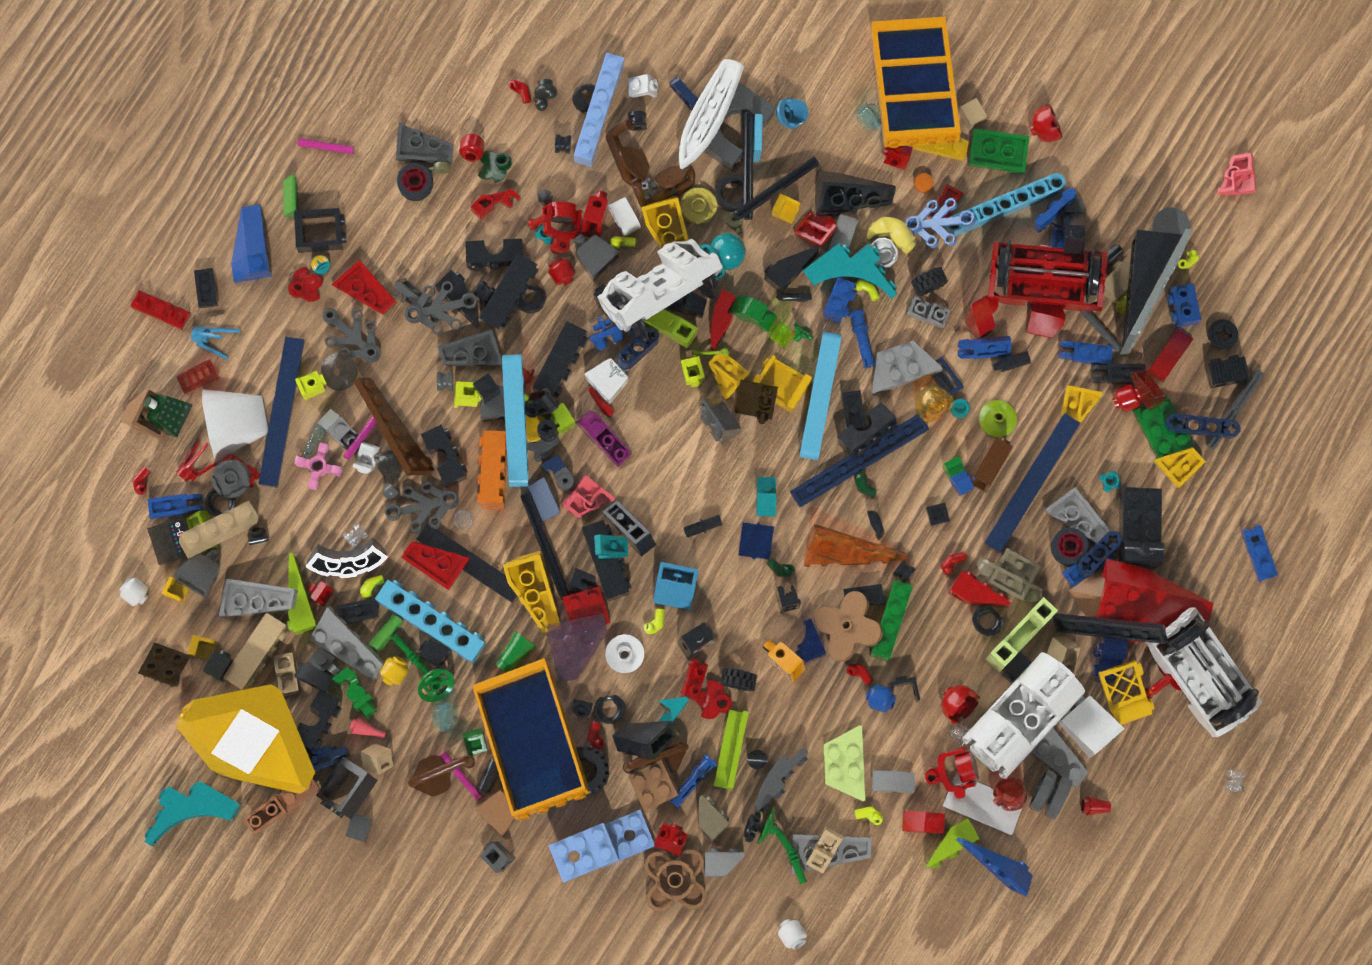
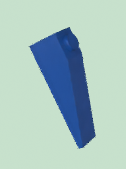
[231,204,272,283]
[956,837,1033,896]

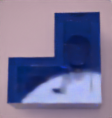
[1092,638,1127,684]

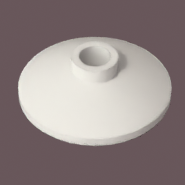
[605,635,644,673]

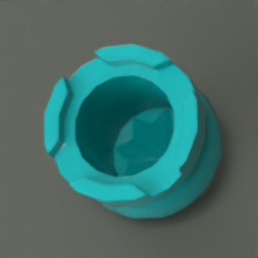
[700,233,746,280]

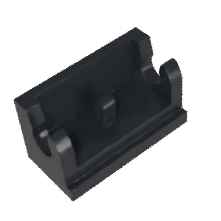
[568,568,596,593]
[775,585,801,613]

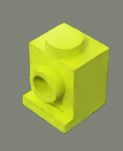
[681,356,705,387]
[295,371,327,400]
[454,381,481,408]

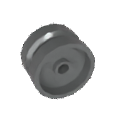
[1029,769,1073,820]

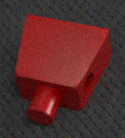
[582,191,608,238]

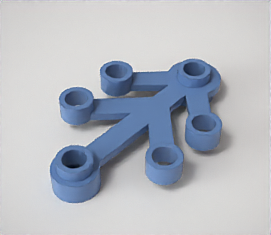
[905,198,976,248]

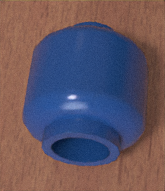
[866,685,896,713]

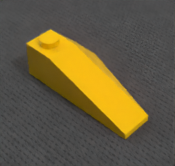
[641,197,689,249]
[503,551,562,633]

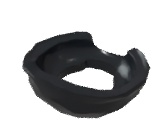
[572,84,595,113]
[517,285,547,314]
[205,488,236,516]
[867,510,885,540]
[972,605,1003,636]
[594,695,626,724]

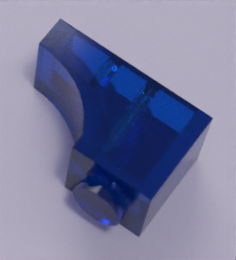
[795,618,827,665]

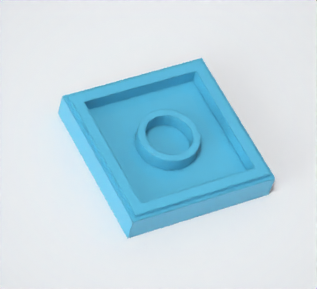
[753,114,763,162]

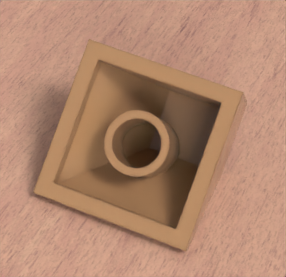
[120,389,164,440]
[1068,568,1105,617]

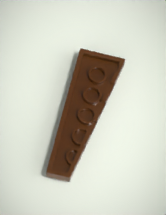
[354,377,435,476]

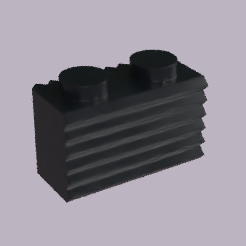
[1205,355,1250,388]

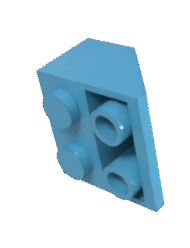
[653,562,699,611]

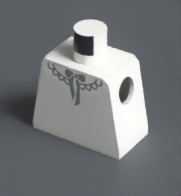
[585,358,629,404]

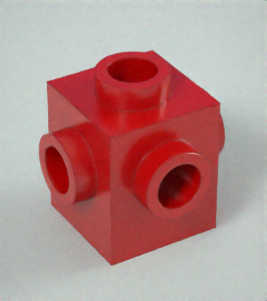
[882,146,913,170]
[654,823,688,856]

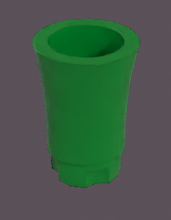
[495,631,537,672]

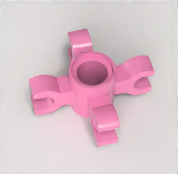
[294,443,342,490]

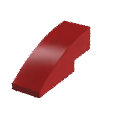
[710,289,736,351]
[1147,329,1193,383]

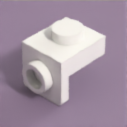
[629,74,659,98]
[353,442,381,474]

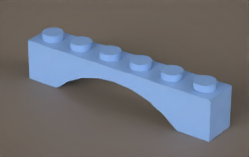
[574,53,624,167]

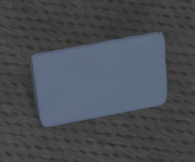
[527,478,560,522]

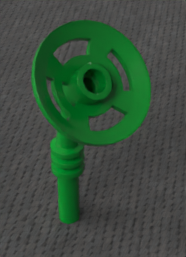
[391,634,454,702]
[757,807,807,884]

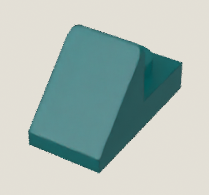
[756,477,777,517]
[594,534,629,559]
[659,697,689,723]

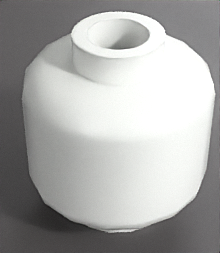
[119,577,149,606]
[778,919,807,950]

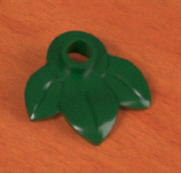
[478,152,512,183]

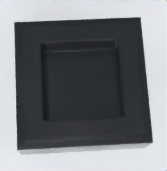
[926,503,950,526]

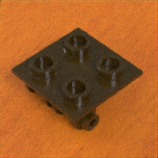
[735,380,778,424]
[138,642,190,688]

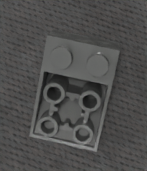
[700,397,741,444]

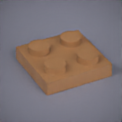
[628,759,680,812]

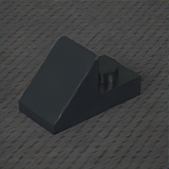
[666,292,707,318]

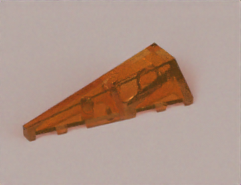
[804,524,907,567]

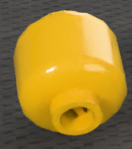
[380,656,409,686]

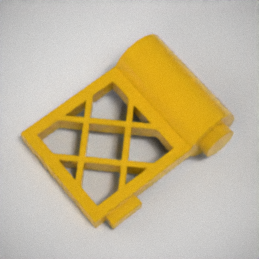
[1098,660,1154,725]

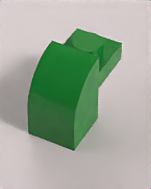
[730,296,777,332]

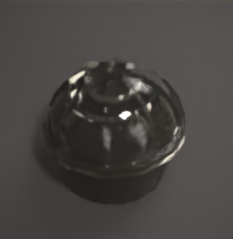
[373,450,403,483]

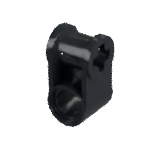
[525,388,560,418]

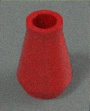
[1081,796,1111,815]

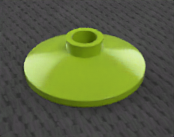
[979,400,1017,438]

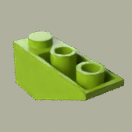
[644,309,698,349]
[925,818,980,869]

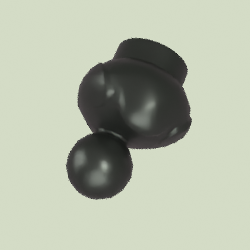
[534,79,557,111]

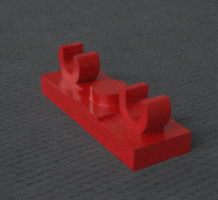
[130,290,191,330]

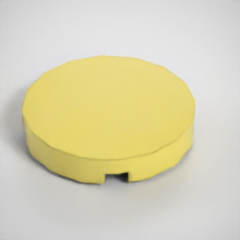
[680,188,717,225]

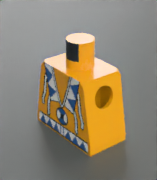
[763,640,806,683]

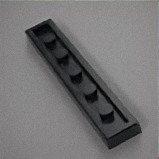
[416,523,517,603]
[1052,613,1168,644]

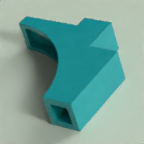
[803,242,897,299]
[144,781,242,847]

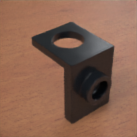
[888,676,920,702]

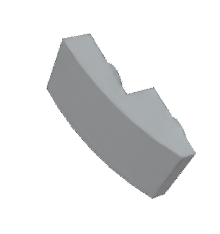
[829,214,858,249]
[906,296,951,328]
[872,771,915,794]

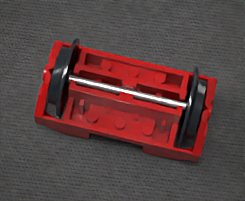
[988,240,1108,311]

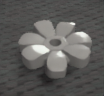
[633,177,656,199]

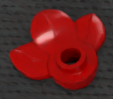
[288,267,324,302]
[695,680,732,719]

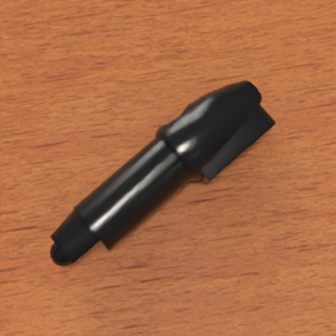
[776,293,812,302]

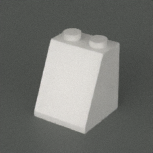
[1058,696,1124,758]

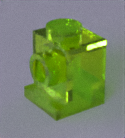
[767,322,796,348]

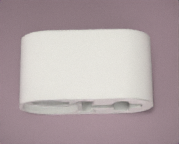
[608,197,641,237]

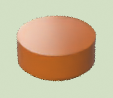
[914,173,933,193]

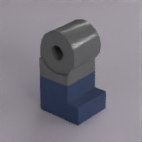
[542,454,574,492]

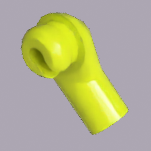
[610,236,636,250]
[1178,250,1199,269]
[855,279,880,301]
[360,575,385,599]
[644,609,665,634]
[854,806,883,825]

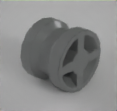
[437,372,453,391]

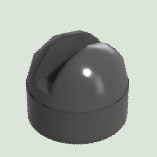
[537,189,553,206]
[383,483,399,499]

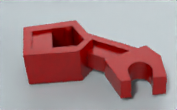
[470,189,521,220]

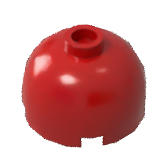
[1029,104,1063,143]
[941,685,980,724]

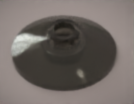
[321,353,358,391]

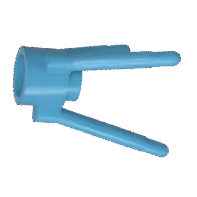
[191,326,241,359]

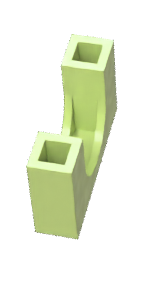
[985,597,1058,672]

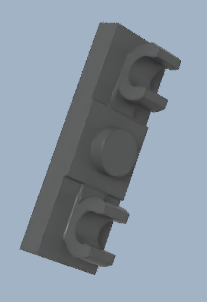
[394,278,448,323]

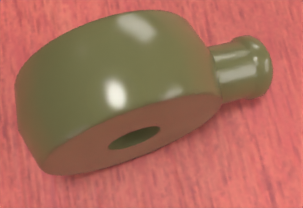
[428,162,451,174]
[726,211,743,234]

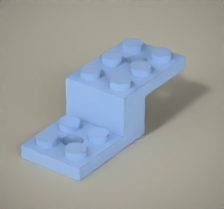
[548,810,655,883]

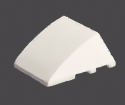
[202,389,268,463]

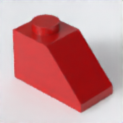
[902,811,945,835]

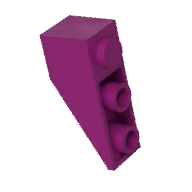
[576,410,632,467]

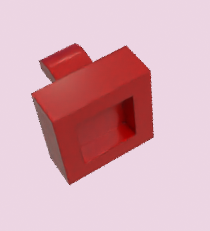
[308,581,334,607]

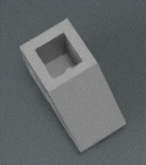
[317,409,358,451]
[705,849,745,877]

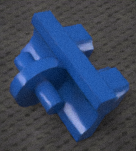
[588,317,624,351]

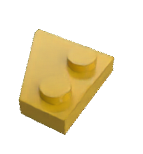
[708,349,750,402]
[1060,385,1103,424]
[1153,448,1206,488]

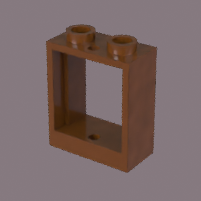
[971,437,1013,493]

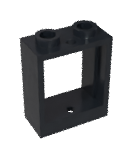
[294,208,346,253]
[316,757,378,819]

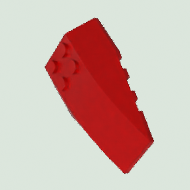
[1092,559,1214,643]

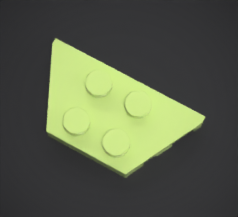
[823,726,865,802]

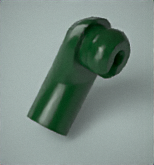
[854,472,877,498]
[766,557,795,577]

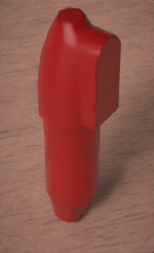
[588,387,614,417]

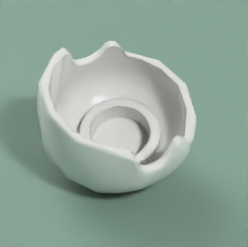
[870,237,898,268]

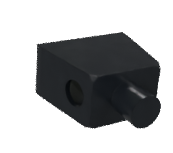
[677,622,718,659]

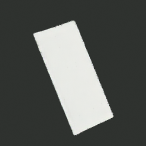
[943,773,1024,835]

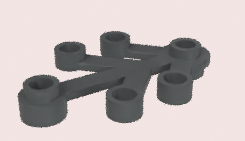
[405,281,478,335]
[323,308,381,363]
[385,481,459,534]

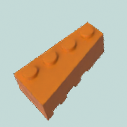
[477,430,507,510]

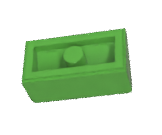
[283,175,298,217]
[369,614,404,652]

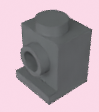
[480,841,516,873]

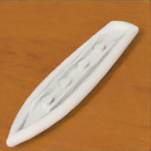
[679,59,744,169]

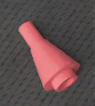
[349,716,386,739]

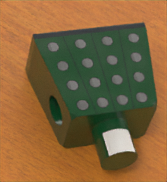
[144,394,192,437]

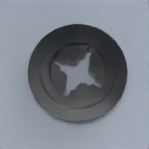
[1208,319,1238,349]
[743,812,761,843]

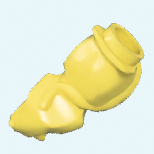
[867,217,916,255]

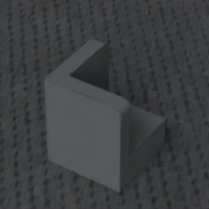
[346,814,373,843]

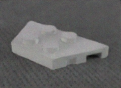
[872,340,943,395]

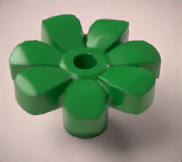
[793,321,813,342]

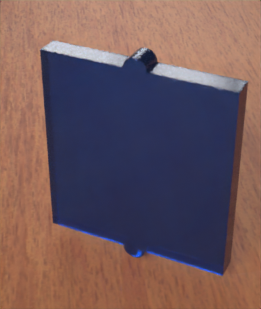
[738,522,774,560]

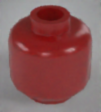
[459,134,485,162]
[548,257,576,286]
[1113,384,1143,412]

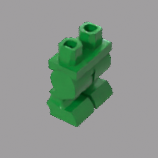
[332,667,377,718]

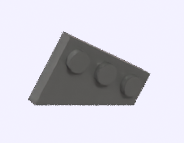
[396,122,454,164]
[437,329,502,366]

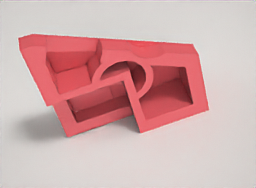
[1218,153,1257,195]
[561,474,616,518]

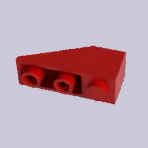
[965,298,995,339]
[948,571,1011,608]

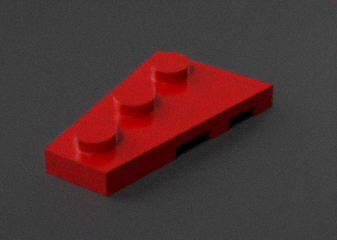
[331,260,397,315]
[401,541,470,590]

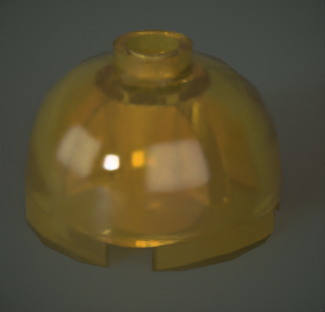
[915,385,954,422]

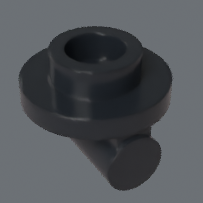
[247,527,269,545]
[572,699,593,717]
[747,750,767,769]

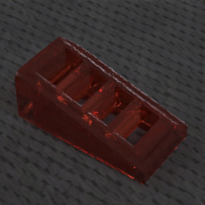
[176,359,219,394]
[1130,369,1167,410]

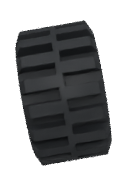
[560,746,609,797]

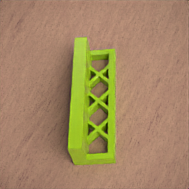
[713,710,749,791]

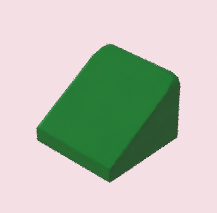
[463,728,487,756]

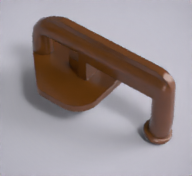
[606,119,649,186]
[631,164,696,207]
[623,739,689,774]
[408,755,475,797]

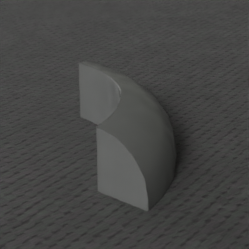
[305,537,388,578]

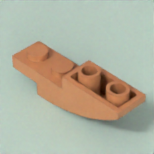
[243,778,321,835]

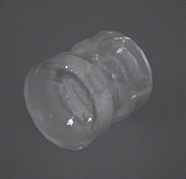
[342,522,369,549]
[1224,770,1246,793]

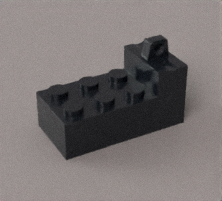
[1119,487,1164,568]

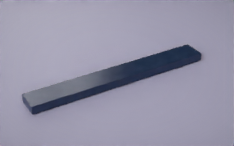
[258,337,305,488]
[984,413,1080,553]
[790,414,929,508]

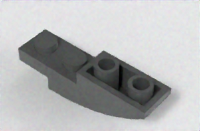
[754,747,809,813]

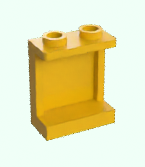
[753,355,812,413]

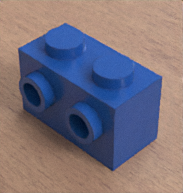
[823,277,857,323]
[1167,283,1202,328]

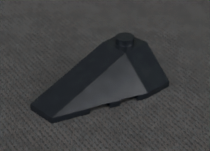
[816,171,896,216]

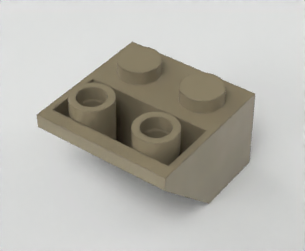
[698,795,730,842]

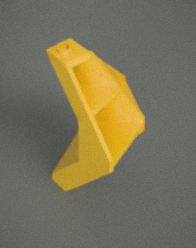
[176,684,315,794]

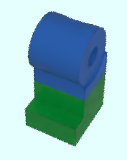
[942,456,974,496]

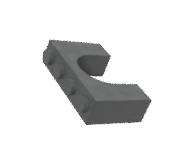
[704,82,776,171]

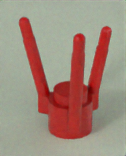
[176,440,217,482]

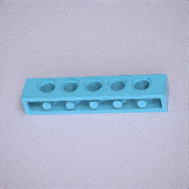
[375,580,486,664]

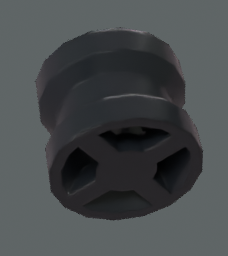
[628,111,647,131]
[555,134,571,154]
[474,281,496,305]
[537,420,557,442]
[892,560,916,583]

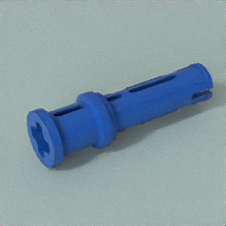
[848,310,876,368]
[669,754,718,808]

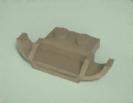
[976,548,1049,602]

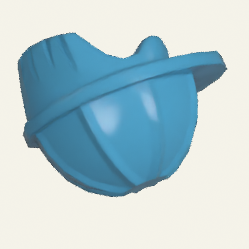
[776,97,808,129]

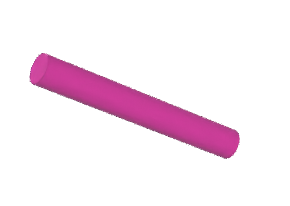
[298,139,354,154]
[343,416,377,460]
[439,752,483,801]

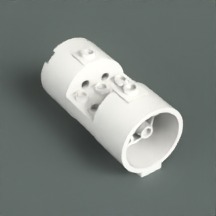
[962,652,1085,779]

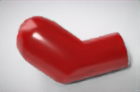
[509,80,532,104]
[133,466,151,495]
[941,552,967,575]
[846,664,874,686]
[587,721,605,750]

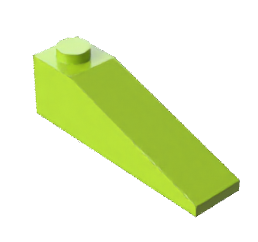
[286,552,317,635]

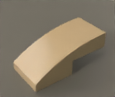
[273,652,300,696]
[806,827,843,874]

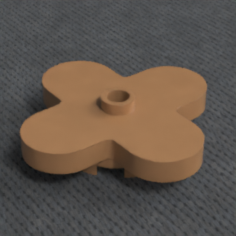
[814,591,883,662]
[644,849,706,912]

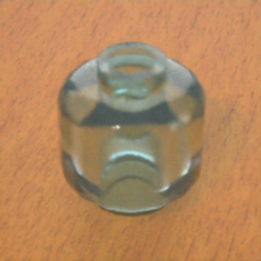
[855,102,881,130]
[432,702,458,731]

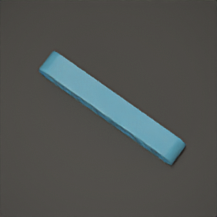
[944,173,1066,237]
[799,331,842,461]
[502,354,529,487]

